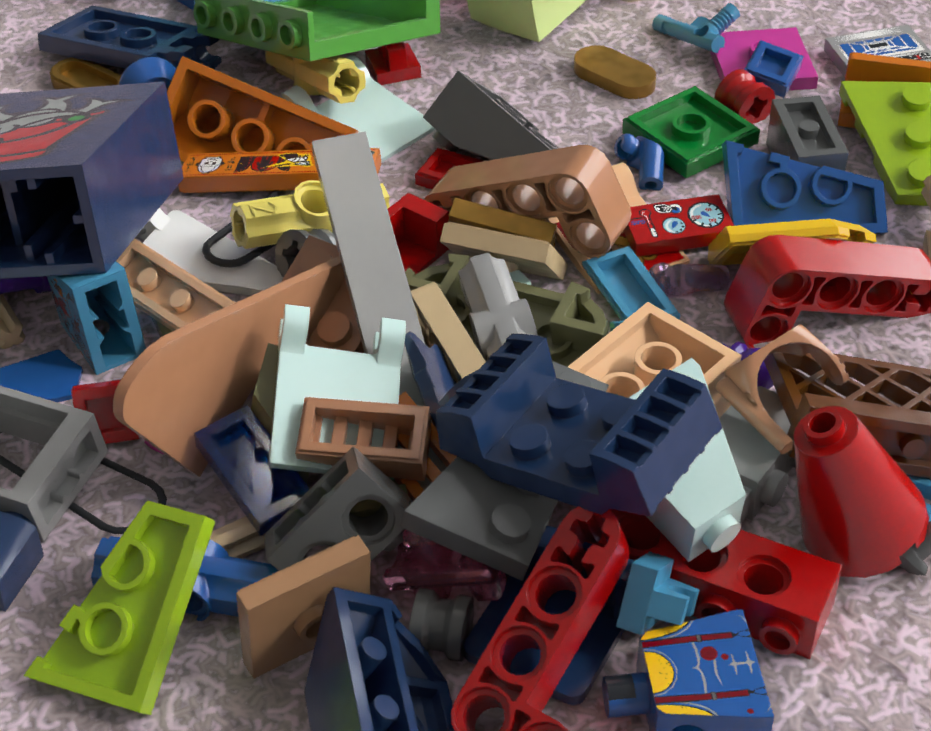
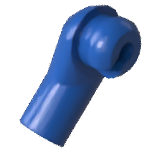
[614,133,664,190]

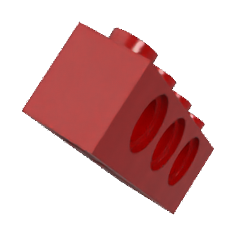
[585,509,843,659]

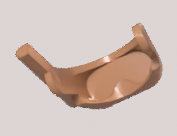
[716,323,849,454]

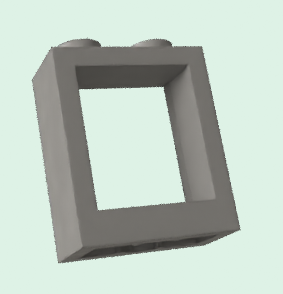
[0,386,108,542]

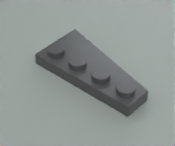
[399,361,609,581]

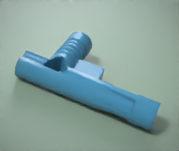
[652,3,740,53]

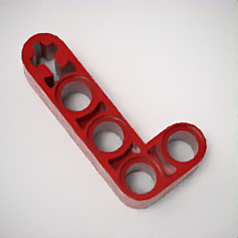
[724,235,931,349]
[451,506,629,731]

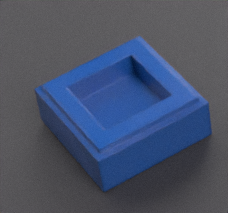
[745,40,804,98]

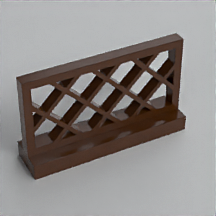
[764,343,931,478]

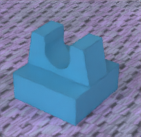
[616,551,700,635]

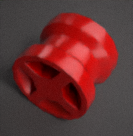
[714,69,775,124]

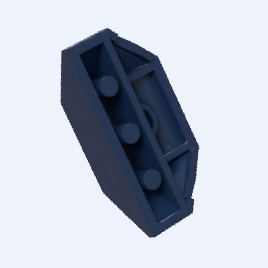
[304,587,454,731]

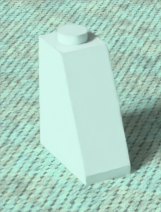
[629,358,746,562]

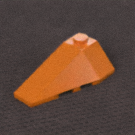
[167,56,359,162]

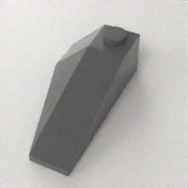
[423,71,559,161]

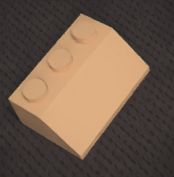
[568,302,742,418]

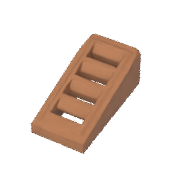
[295,397,432,481]

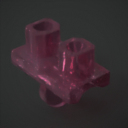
[383,530,509,601]

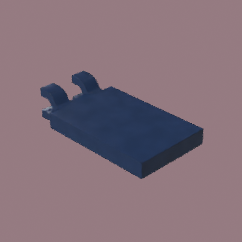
[37,5,222,69]

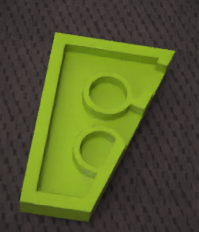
[839,81,931,206]
[23,500,216,716]

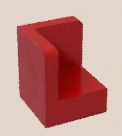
[387,193,449,275]

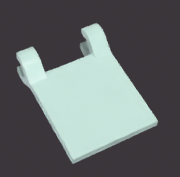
[281,55,436,162]
[268,304,406,481]

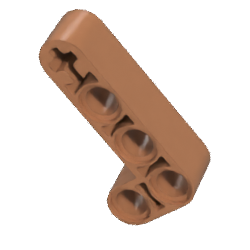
[424,145,632,258]

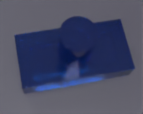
[194,405,310,536]

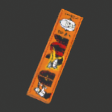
[178,148,382,193]

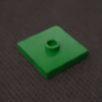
[622,86,760,178]

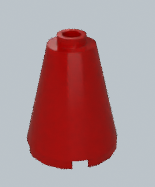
[794,406,929,578]

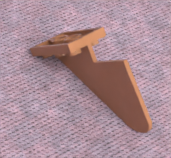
[113,235,365,477]

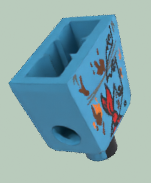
[47,261,146,375]

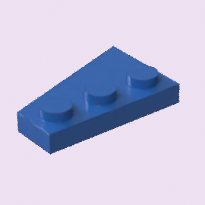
[722,140,888,235]

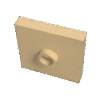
[440,221,568,281]

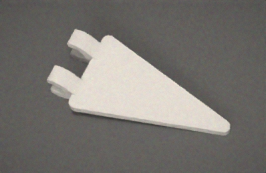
[135,208,283,296]

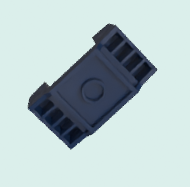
[436,334,722,517]

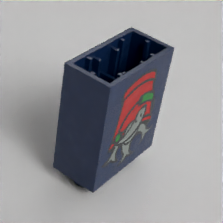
[0,82,184,279]

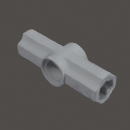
[458,253,538,361]

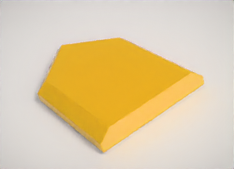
[707,219,876,266]

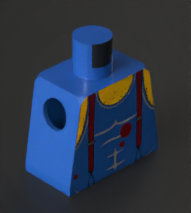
[602,609,774,731]

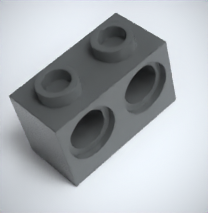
[264,446,411,571]

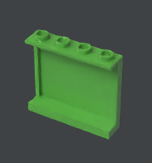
[193,0,441,61]

